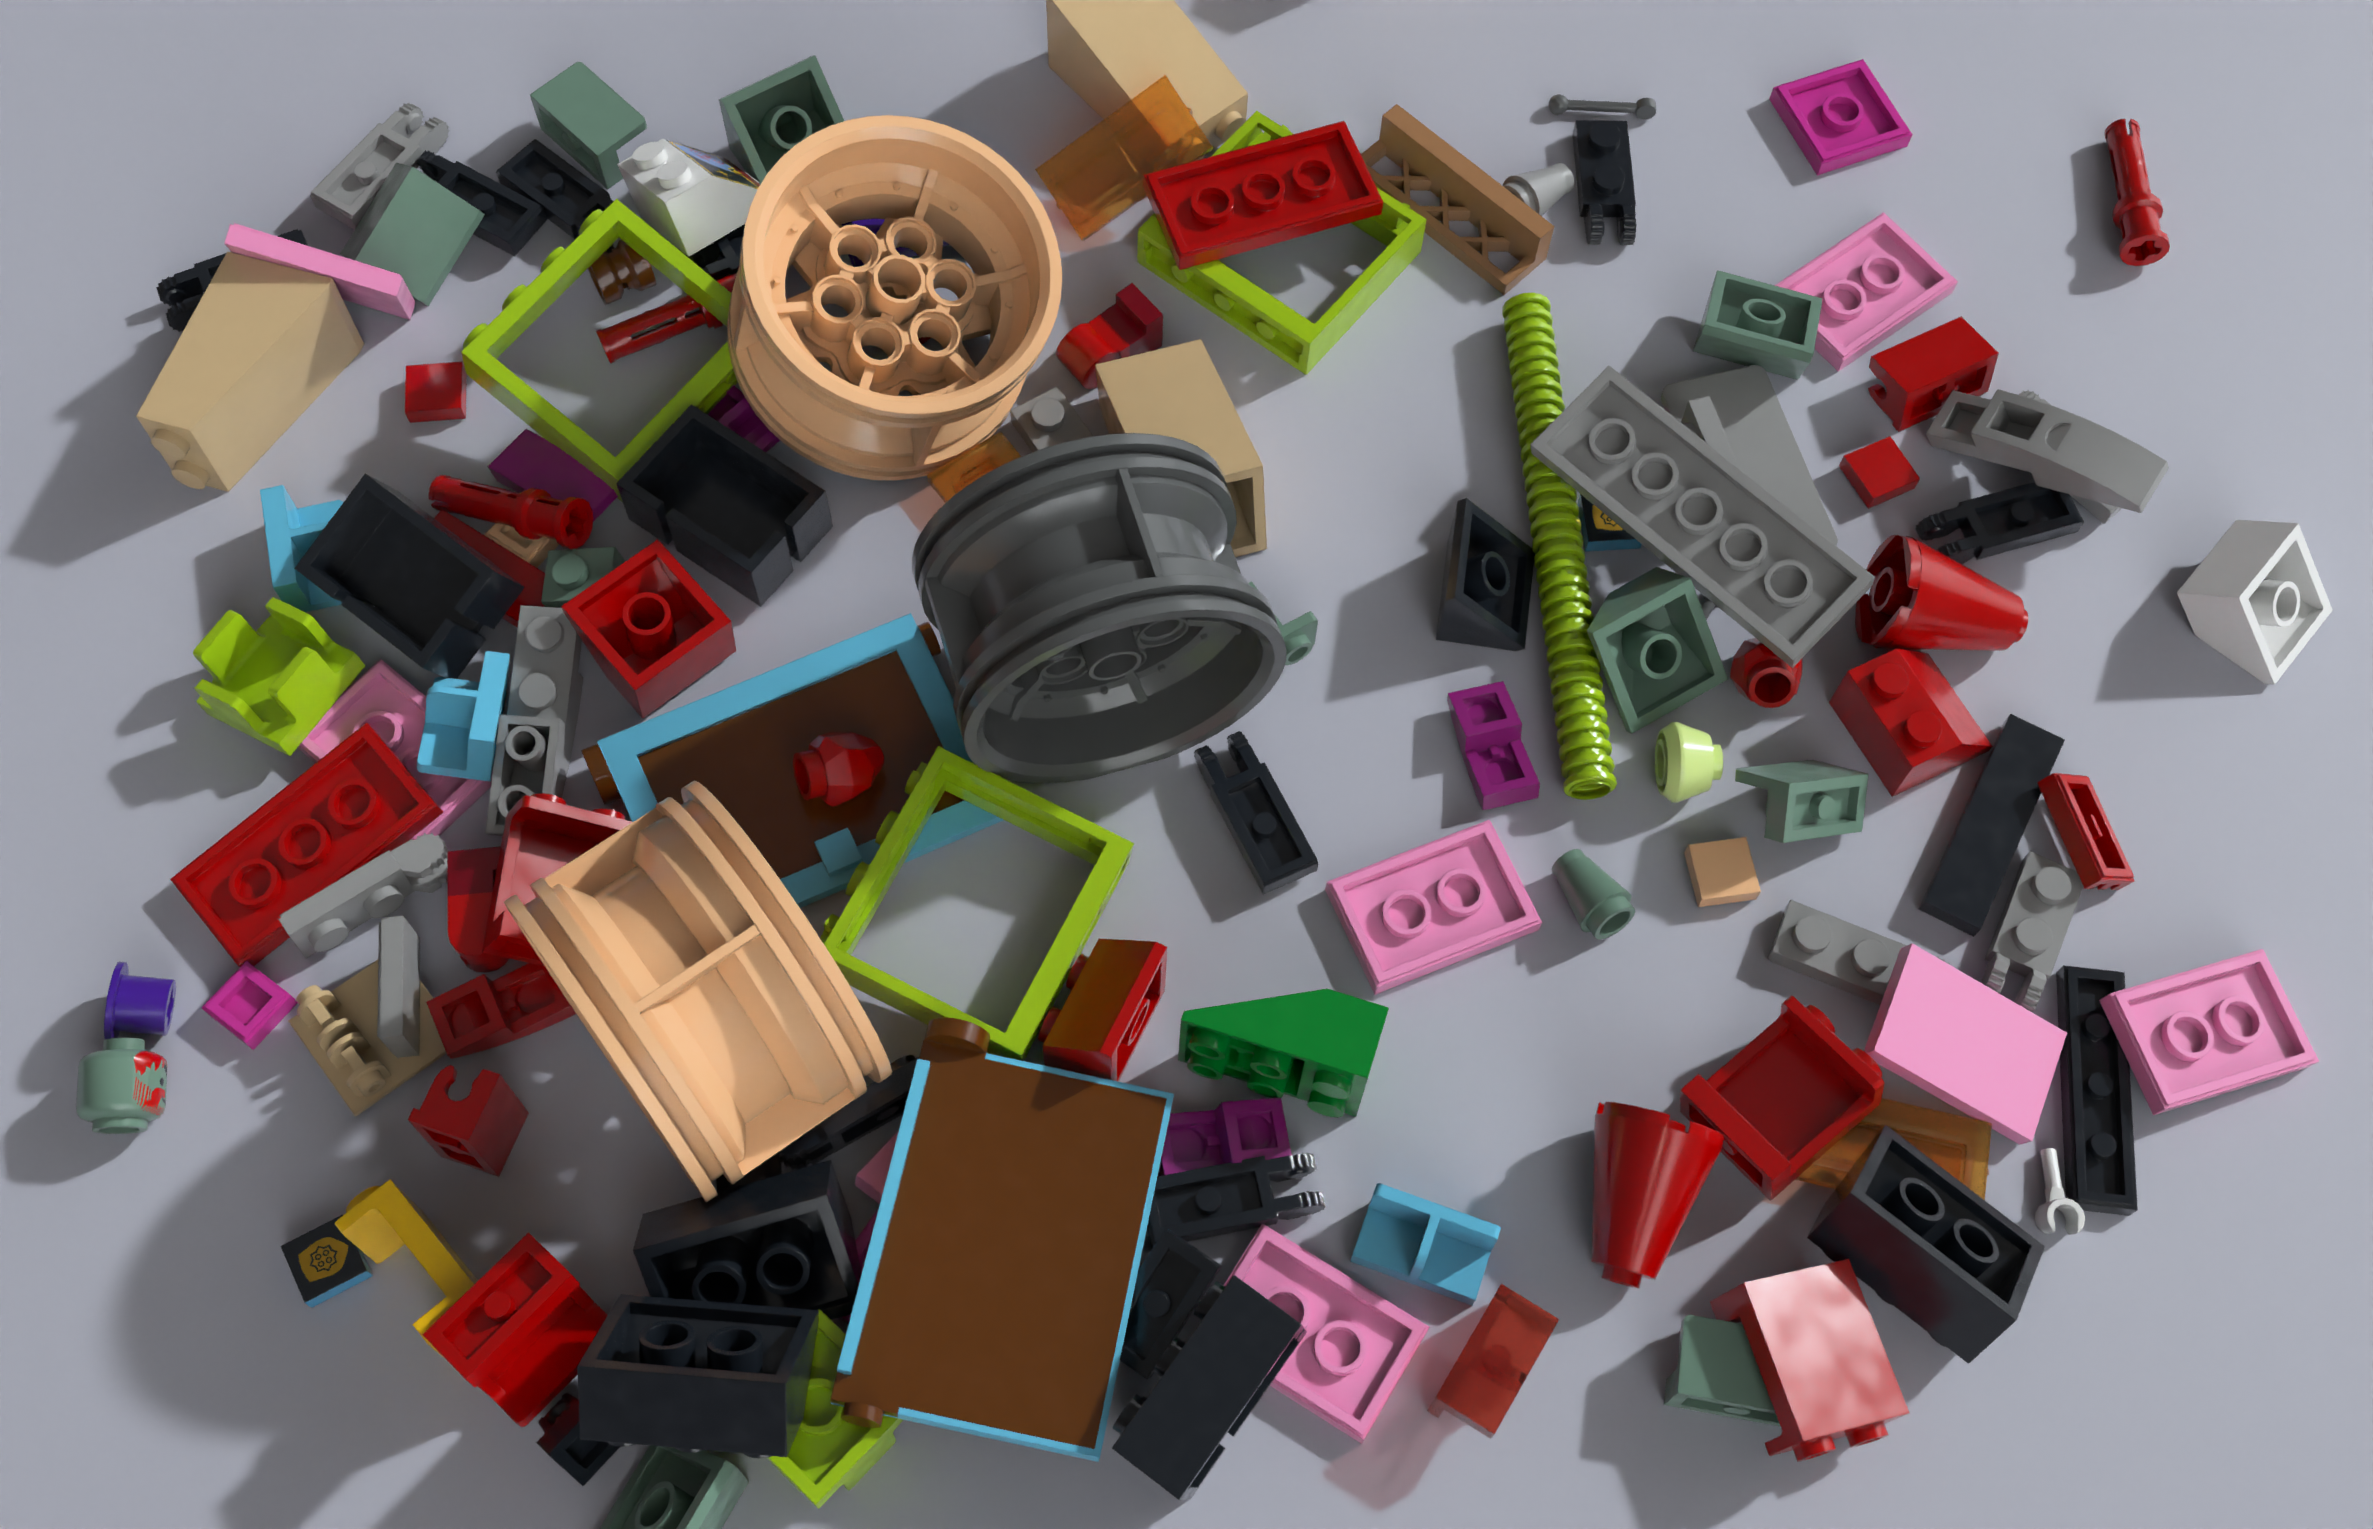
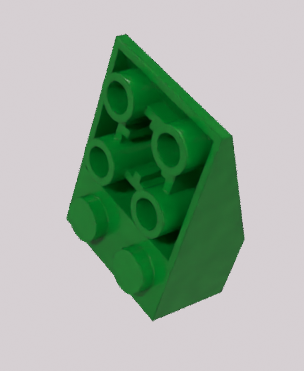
[1178,989,1389,1118]

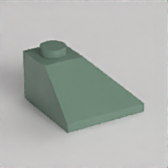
[1587,567,1728,734]

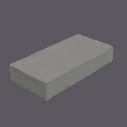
[377,916,420,1058]

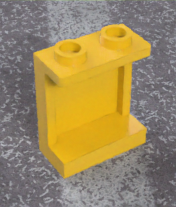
[335,1179,478,1357]

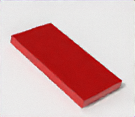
[1143,121,1384,270]
[170,722,444,967]

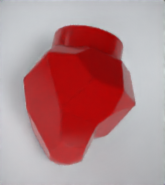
[1730,638,1803,708]
[793,732,884,807]

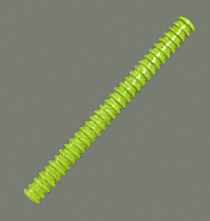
[1502,293,1617,800]

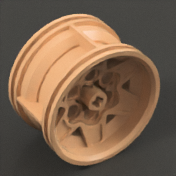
[727,115,1062,481]
[504,781,892,1202]

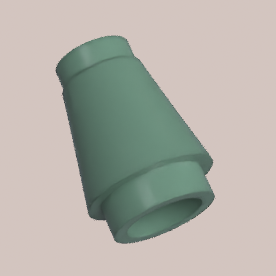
[1551,849,1635,940]

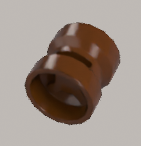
[588,240,657,305]

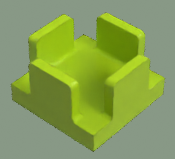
[193,597,366,756]
[767,1309,903,1509]

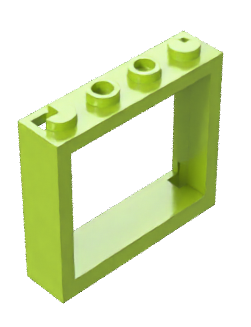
[1137,111,1427,375]
[461,199,738,503]
[820,746,1134,1061]

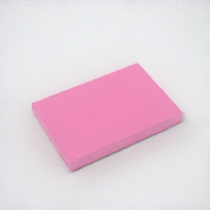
[1775,212,1958,372]
[224,223,416,320]
[298,659,493,840]
[1325,820,1542,995]
[1864,943,2067,1145]
[2099,949,2319,1115]
[1224,1224,1430,1444]

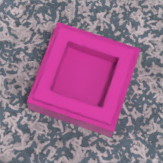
[202,961,298,1050]

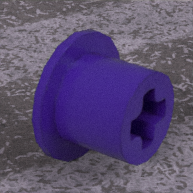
[104,962,176,1040]

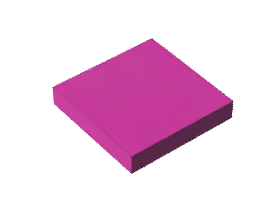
[1769,59,1913,175]

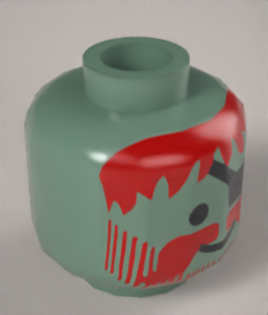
[76,1038,167,1134]

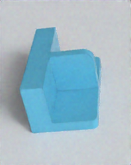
[260,485,343,612]
[417,651,510,782]
[1350,1183,1501,1306]

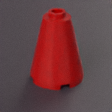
[1855,535,2028,651]
[1591,1102,1724,1289]

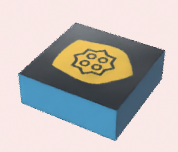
[1577,494,1642,552]
[281,1215,373,1308]

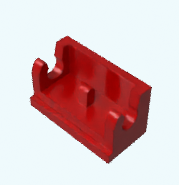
[1868,316,1999,432]
[408,1065,529,1177]

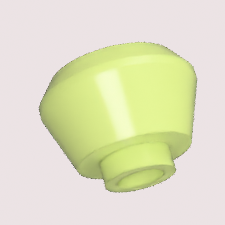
[1655,722,1723,803]

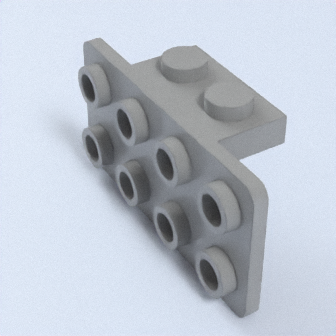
[1661,365,1838,545]

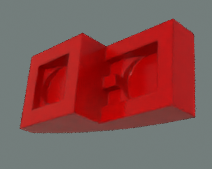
[426,963,576,1059]

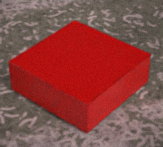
[405,361,467,423]
[1839,436,1920,509]

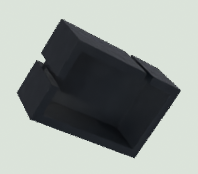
[616,404,833,607]
[294,473,525,679]
[1112,1275,1307,1500]

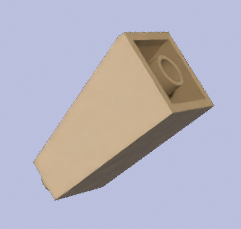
[1046,0,1248,171]
[136,251,364,492]
[1095,339,1267,557]

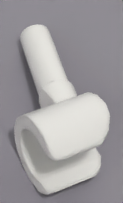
[2034,1148,2085,1235]

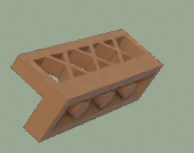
[1361,104,1555,295]

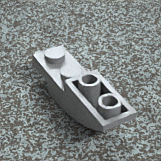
[1926,389,2169,513]
[485,605,583,836]

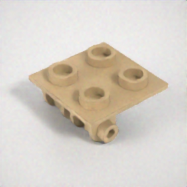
[288,960,446,1116]

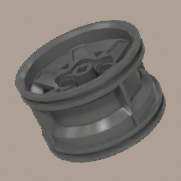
[912,433,1286,783]

